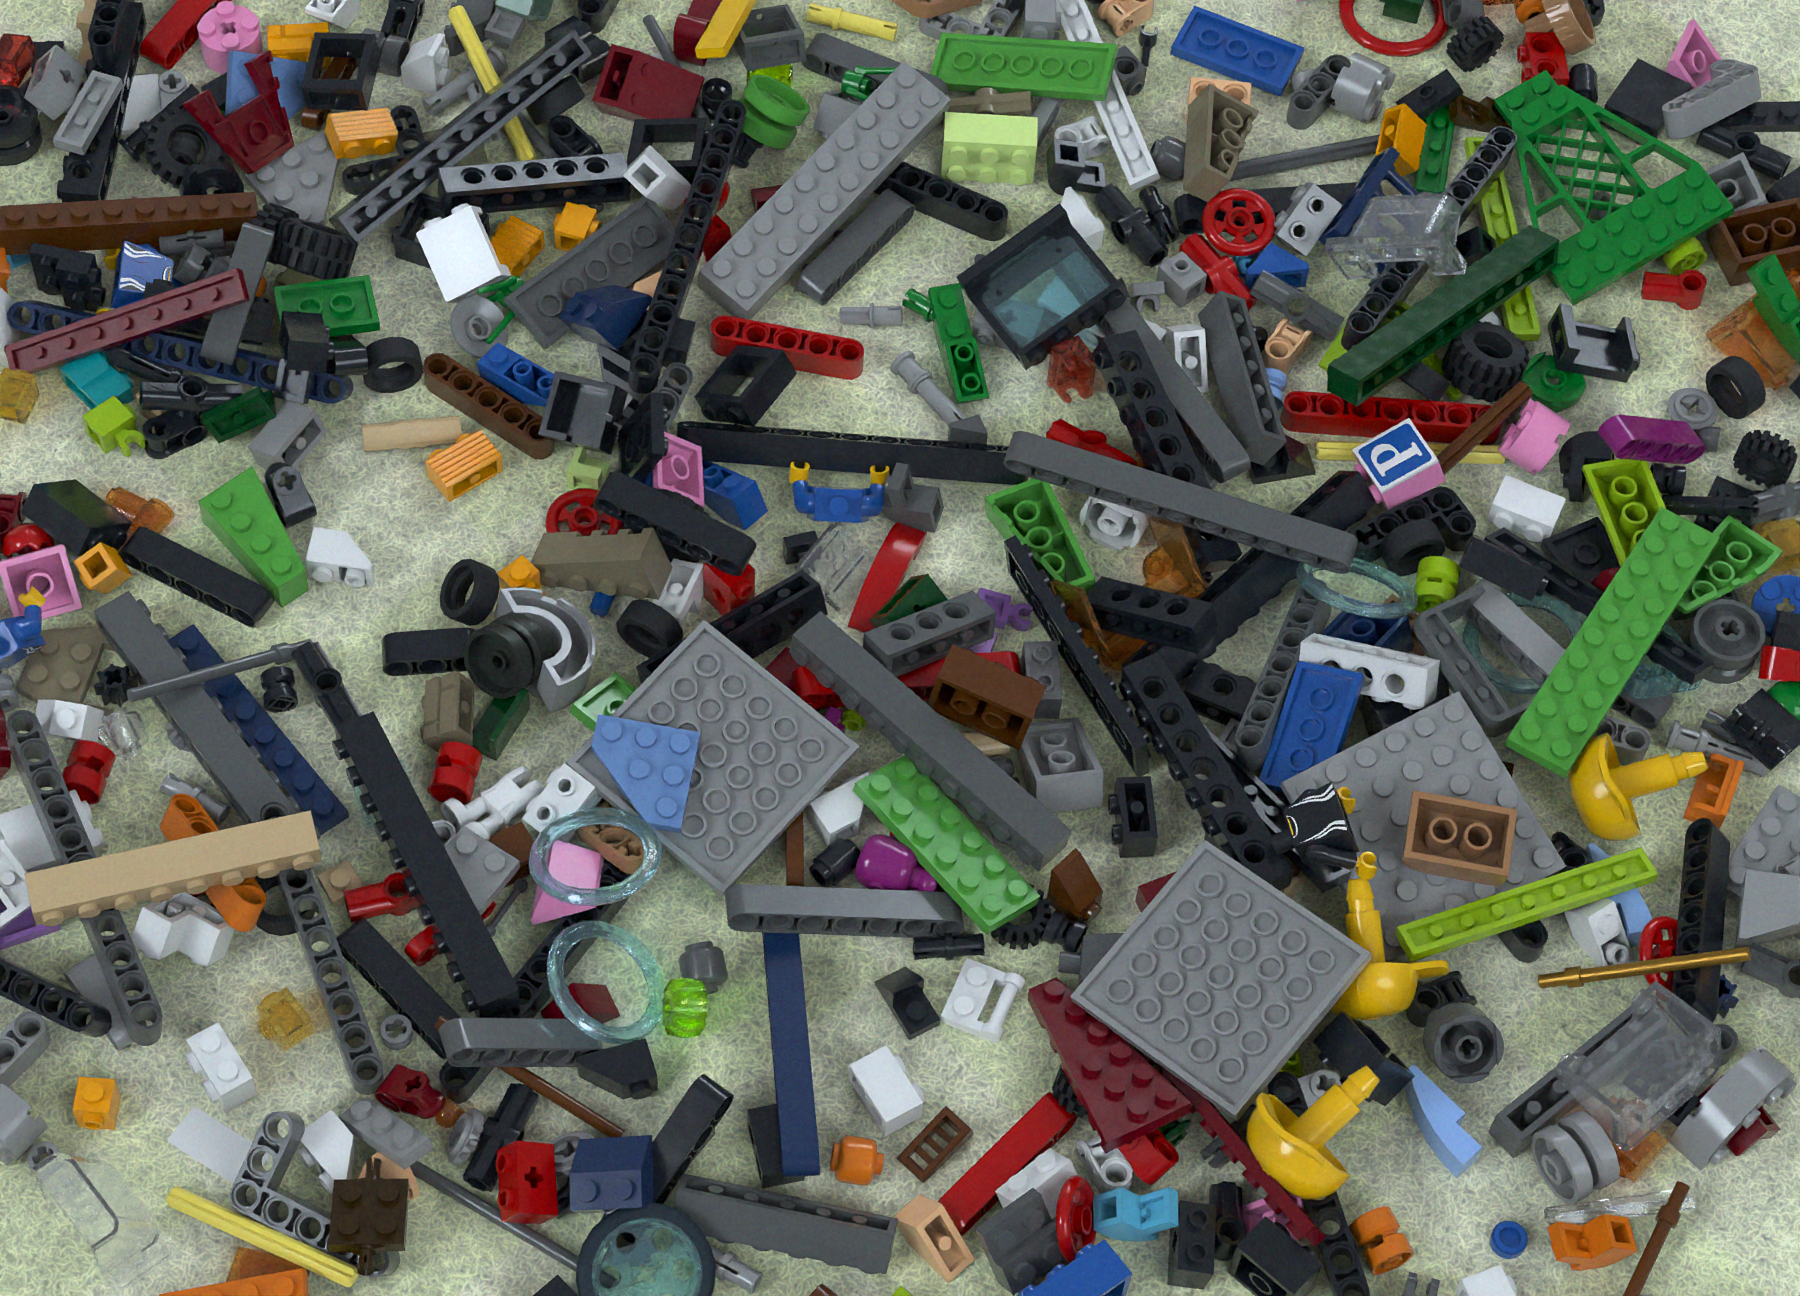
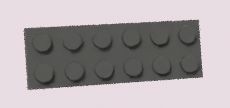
[504,196,686,350]

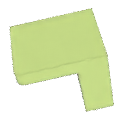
[567,446,610,490]

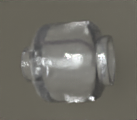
[98,707,149,761]

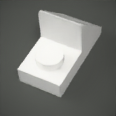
[652,558,703,625]

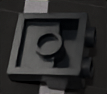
[29,243,106,312]

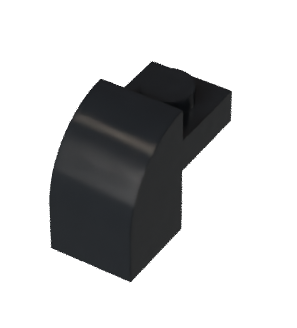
[1046,139,1106,196]
[1559,431,1615,502]

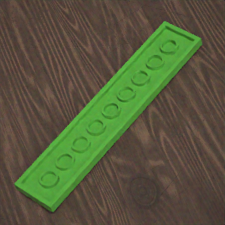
[1505,507,1720,778]

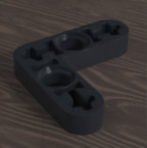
[342,105,425,195]

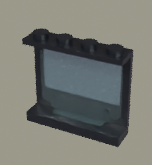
[957,203,1130,370]

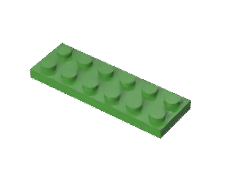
[930,33,1118,101]
[853,755,1041,935]

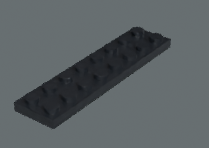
[1004,535,1151,777]

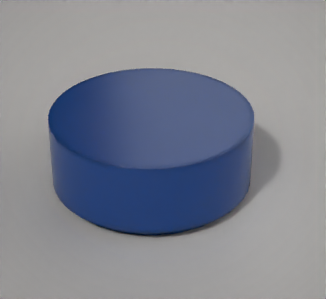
[1490,1221,1528,1259]

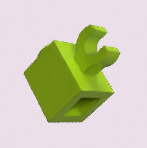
[82,395,145,458]

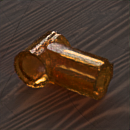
[105,486,174,534]

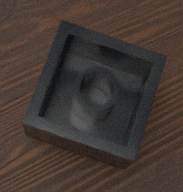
[1228,1216,1322,1296]

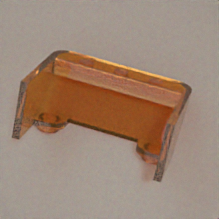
[1050,516,1206,671]

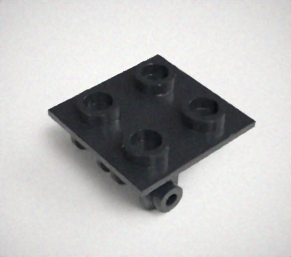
[1720,688,1800,771]

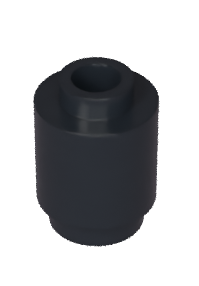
[1567,63,1598,104]
[809,838,860,887]

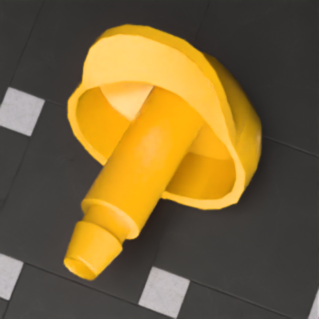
[1568,733,1708,841]
[1330,878,1449,1020]
[1246,1065,1380,1200]

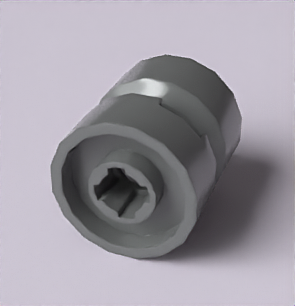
[356,28,410,77]
[173,243,229,285]

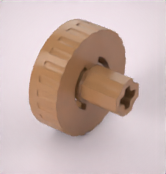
[1524,0,1596,55]

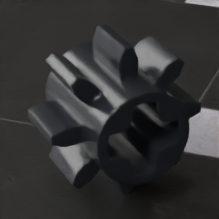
[94,663,138,707]

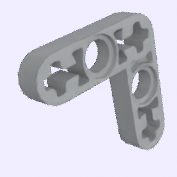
[919,0,1024,40]

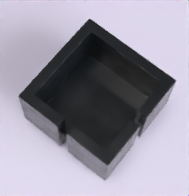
[538,371,628,455]
[1312,1011,1415,1106]

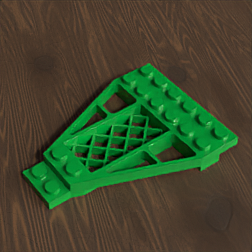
[1494,70,1734,306]

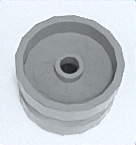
[1531,1111,1620,1204]

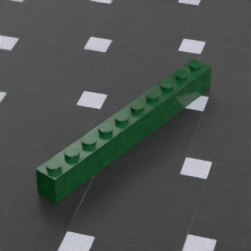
[1327,225,1559,406]

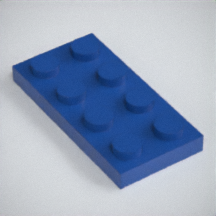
[1170,5,1304,97]
[1259,660,1365,793]

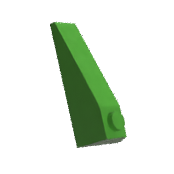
[1676,515,1783,614]

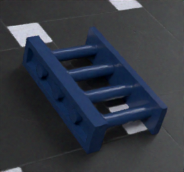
[1318,146,1443,287]

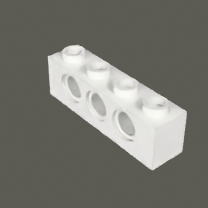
[1299,633,1440,710]

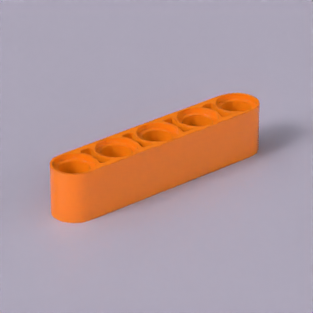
[160,793,267,932]

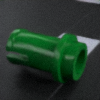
[902,288,934,323]

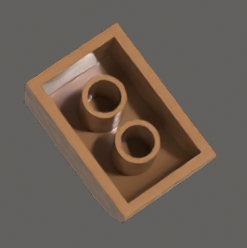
[1402,790,1517,887]

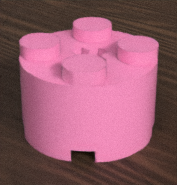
[197,1,263,74]
[1498,399,1570,476]

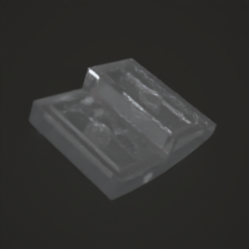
[794,522,875,616]

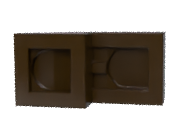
[1448,94,1511,133]

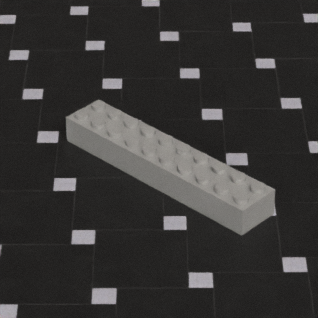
[697,61,951,320]

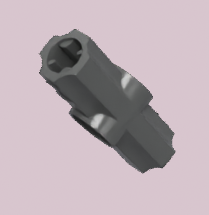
[1249,269,1345,342]
[1737,481,1800,526]
[1740,943,1800,998]

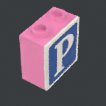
[1352,418,1446,510]

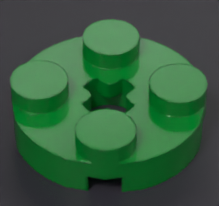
[1521,352,1586,413]

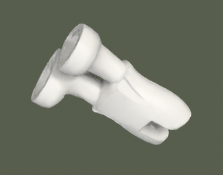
[440,765,545,841]

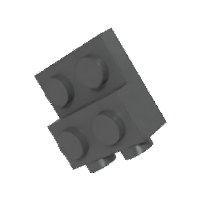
[975,1188,1065,1295]

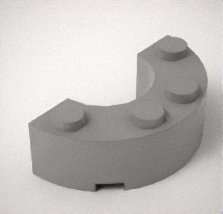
[494,587,596,713]
[1668,1045,1797,1171]

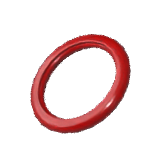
[1339,0,1449,57]

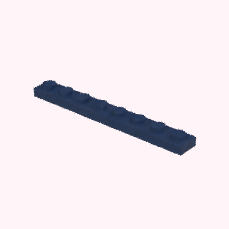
[167,624,349,836]

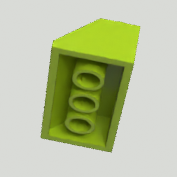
[1582,459,1666,566]

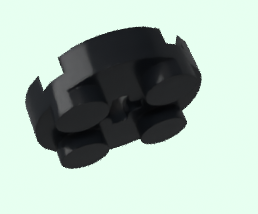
[179,161,244,196]

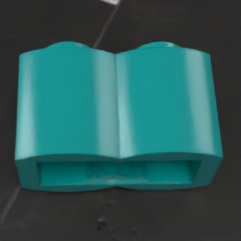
[60,352,134,410]

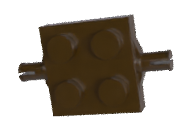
[329,1157,410,1276]

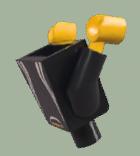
[1270,782,1377,880]

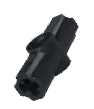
[1696,123,1792,181]
[1094,184,1169,268]
[139,375,242,419]
[292,641,362,730]
[463,1083,539,1192]

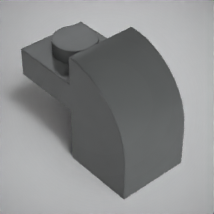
[882,463,944,533]

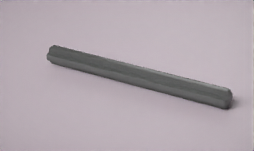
[1230,134,1379,181]

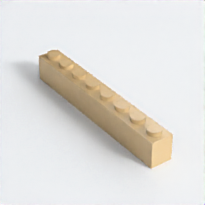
[24,810,321,926]

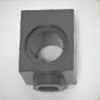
[1114,45,1147,96]

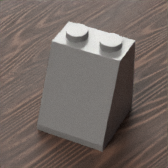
[1735,869,1800,948]

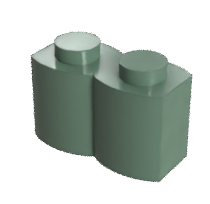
[494,0,553,21]

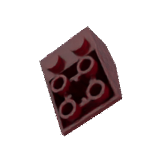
[592,44,705,121]

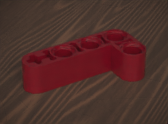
[673,0,722,67]

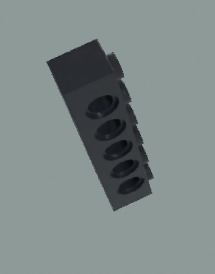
[438,152,631,217]
[636,570,828,684]

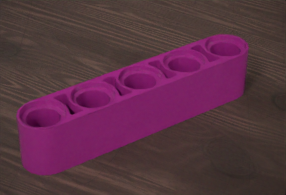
[1598,414,1706,465]

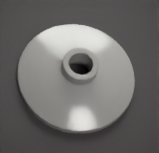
[450,296,508,358]

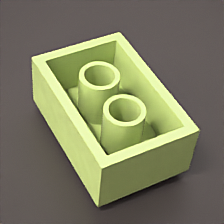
[941,112,1038,185]

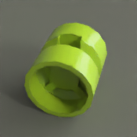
[1661,236,1707,275]
[1411,556,1461,613]

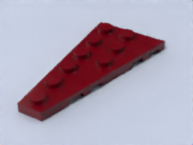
[1027,977,1191,1154]

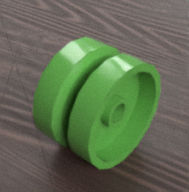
[738,74,810,149]

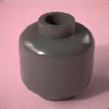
[1150,136,1186,181]
[678,941,728,996]

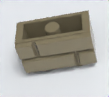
[420,671,475,752]

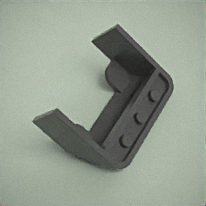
[1413,586,1533,737]

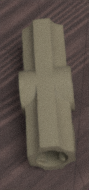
[941,87,1034,125]

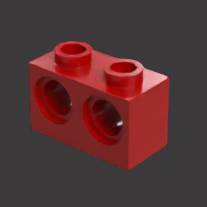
[1517,32,1570,87]

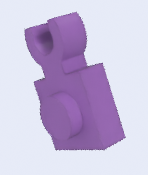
[977,587,1033,631]

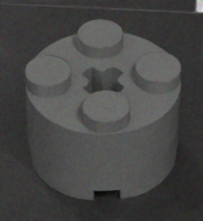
[1423,1002,1504,1084]

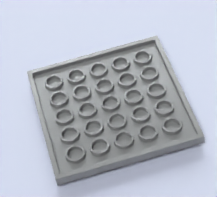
[566,620,859,897]
[1280,691,1566,962]
[1070,839,1372,1121]

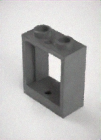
[733,4,806,71]

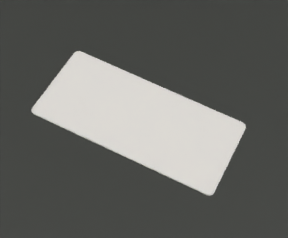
[168,1107,270,1184]

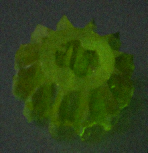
[661,978,709,1038]

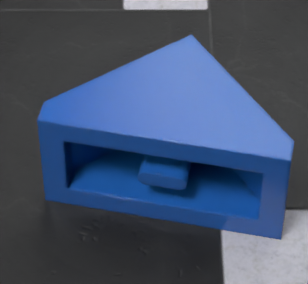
[1244,242,1309,290]

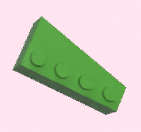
[198,466,309,608]
[984,479,1095,609]

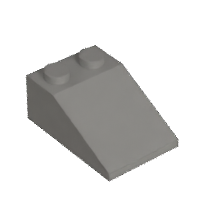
[1695,152,1769,240]
[1017,717,1104,814]

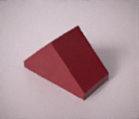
[540,983,620,1027]

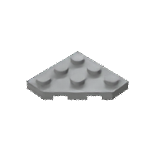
[245,131,340,226]

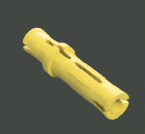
[806,2,898,42]

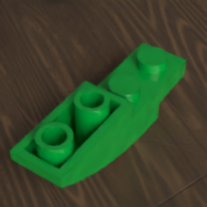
[1746,254,1800,365]
[928,283,989,404]

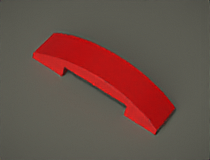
[848,522,927,633]

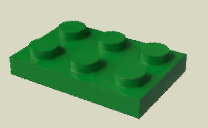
[273,275,380,337]

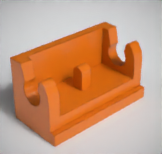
[1683,753,1745,829]

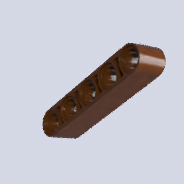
[423,353,554,460]

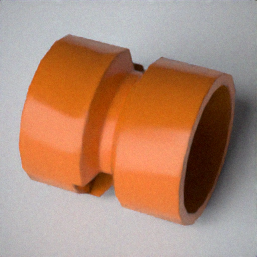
[1349,1206,1414,1275]

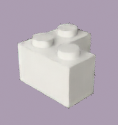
[131,892,235,966]

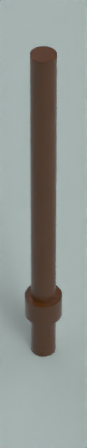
[434,1015,625,1137]
[1623,1181,1690,1296]

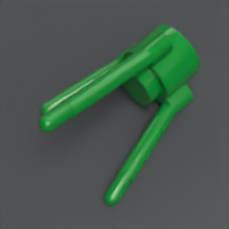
[841,65,916,101]
[478,275,525,344]

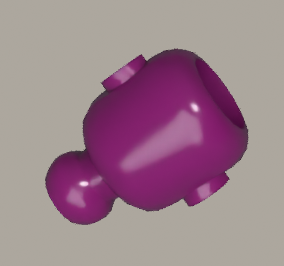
[855,834,940,892]

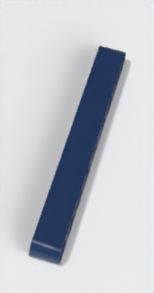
[762,932,820,1178]

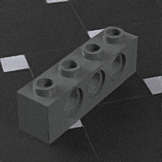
[863,590,997,677]

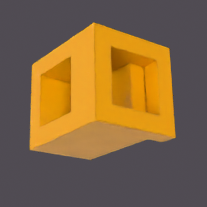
[497,555,545,596]

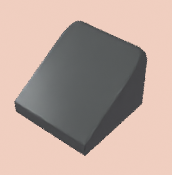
[947,415,988,444]

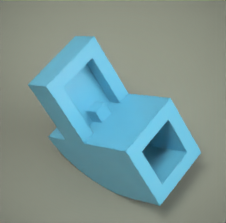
[1093,1187,1179,1242]

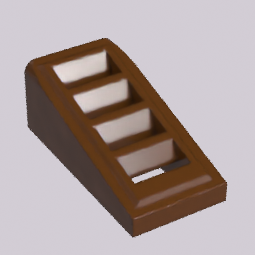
[897,1106,974,1183]

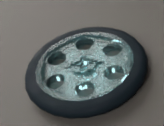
[576,1203,716,1296]

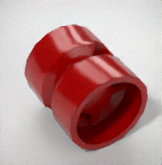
[62,740,116,805]
[427,741,483,805]

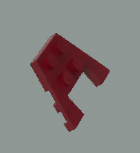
[183,50,295,175]

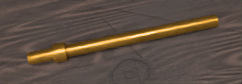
[1538,947,1751,989]

